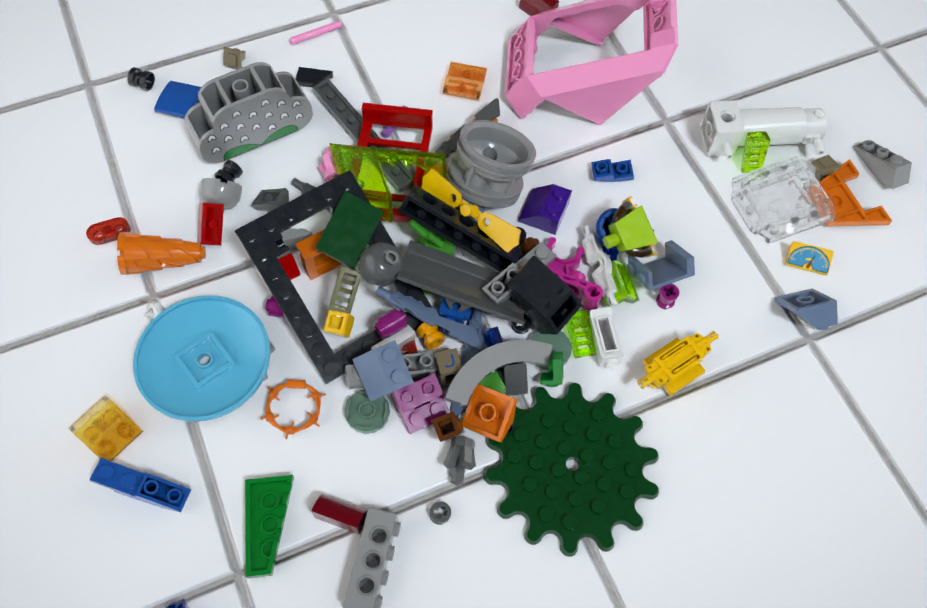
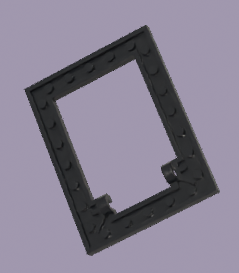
[235,170,432,384]

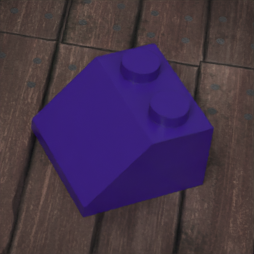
[518,184,572,235]

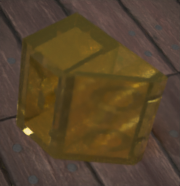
[68,395,143,461]

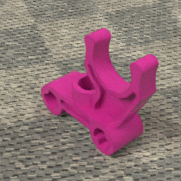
[547,237,603,311]

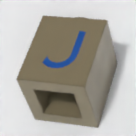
[435,348,462,386]

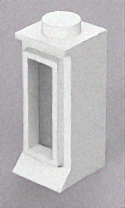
[587,307,624,368]

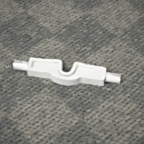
[581,225,618,308]

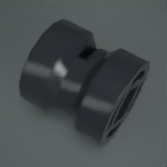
[127,67,155,91]
[214,160,243,183]

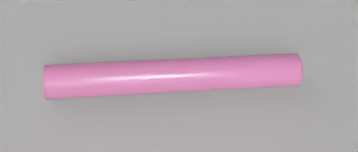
[289,20,342,45]

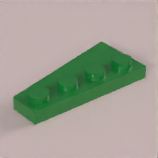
[245,475,294,579]

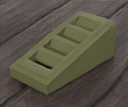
[328,266,361,314]

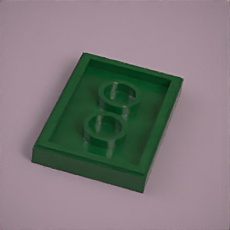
[315,191,384,269]

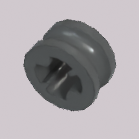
[429,501,451,525]

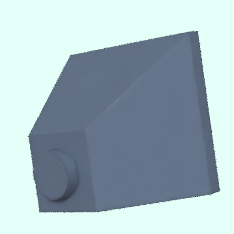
[774,288,838,330]

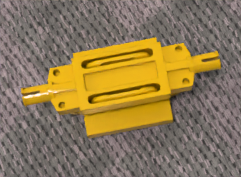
[637,331,719,397]

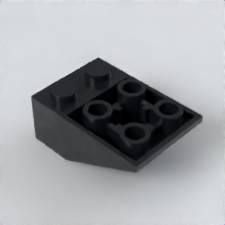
[507,256,582,335]

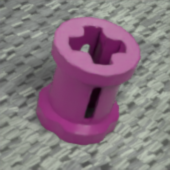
[656,283,680,309]

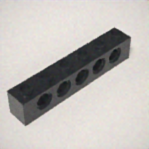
[398,184,522,272]

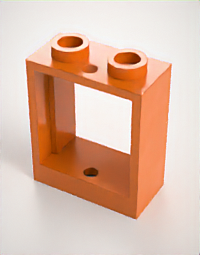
[295,229,343,280]

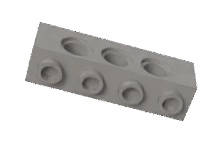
[343,508,401,608]

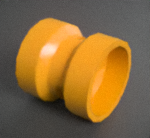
[416,323,446,350]

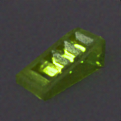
[741,131,771,173]
[566,310,597,358]

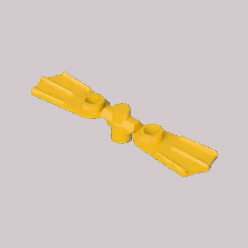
[422,169,521,253]

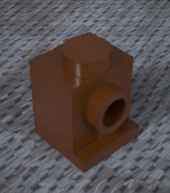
[431,411,465,442]

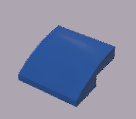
[154,80,201,118]

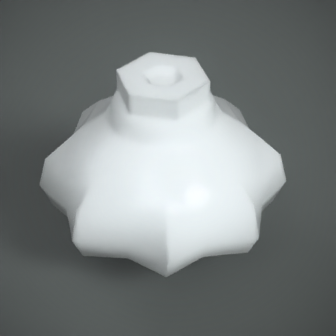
[144,301,165,324]

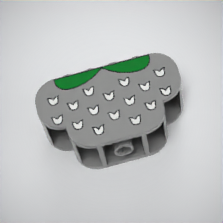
[185,62,313,163]

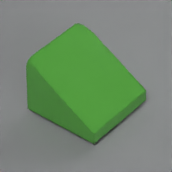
[478,371,507,394]

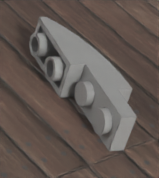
[482,242,557,305]
[344,351,438,390]

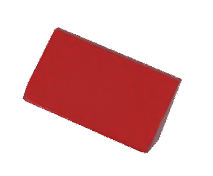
[197,202,224,246]

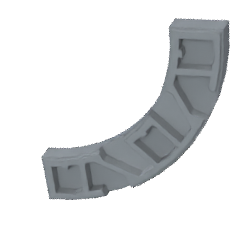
[444,340,553,407]

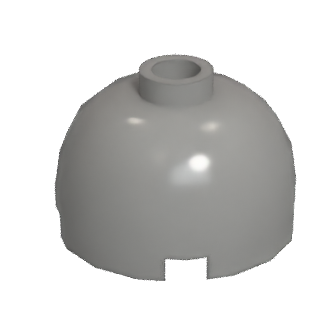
[200,178,242,213]

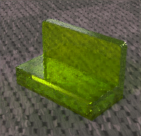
[604,260,640,307]

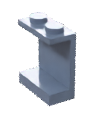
[627,240,695,291]

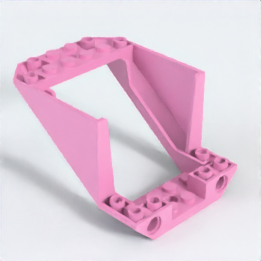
[505,0,678,125]

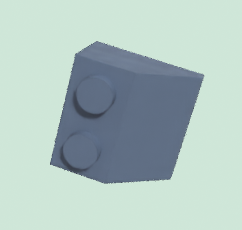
[352,340,414,401]

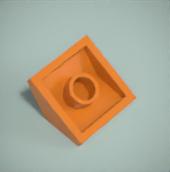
[462,384,517,443]

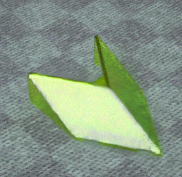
[329,143,446,222]

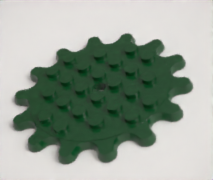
[483,383,659,557]

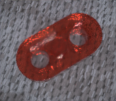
[86,217,131,245]

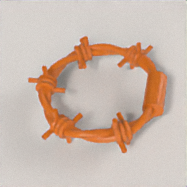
[260,379,326,439]

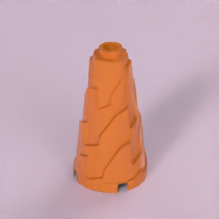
[117,232,206,275]

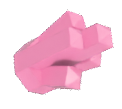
[318,146,345,182]

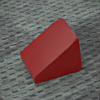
[278,253,300,280]

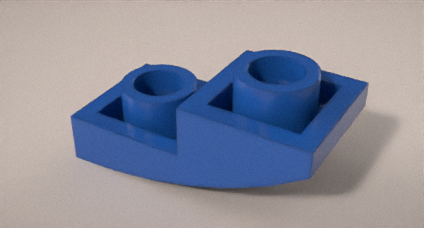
[591,159,634,182]

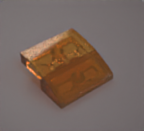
[442,62,487,101]

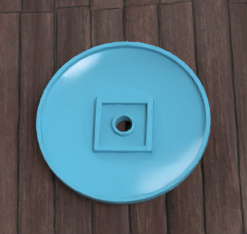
[133,295,270,422]

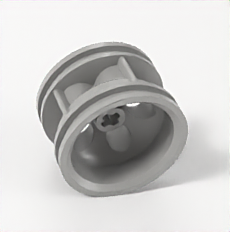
[447,120,536,208]

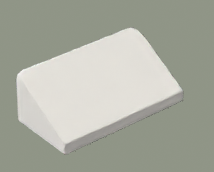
[371,325,416,350]

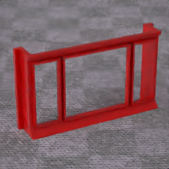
[351,102,433,223]

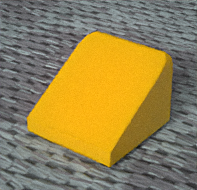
[323,310,355,338]

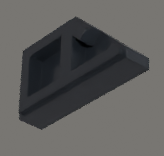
[296,67,333,88]

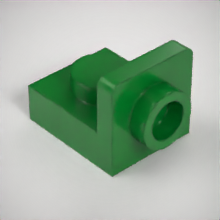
[540,352,564,387]

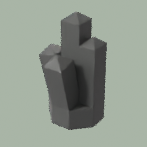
[443,436,476,486]

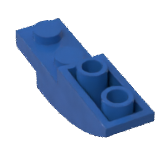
[89,458,191,513]

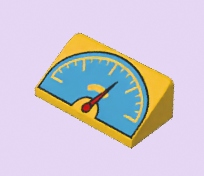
[786,241,834,276]

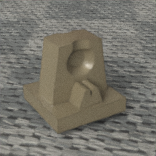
[223,46,246,69]
[811,155,841,181]

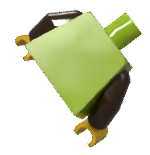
[603,196,658,258]

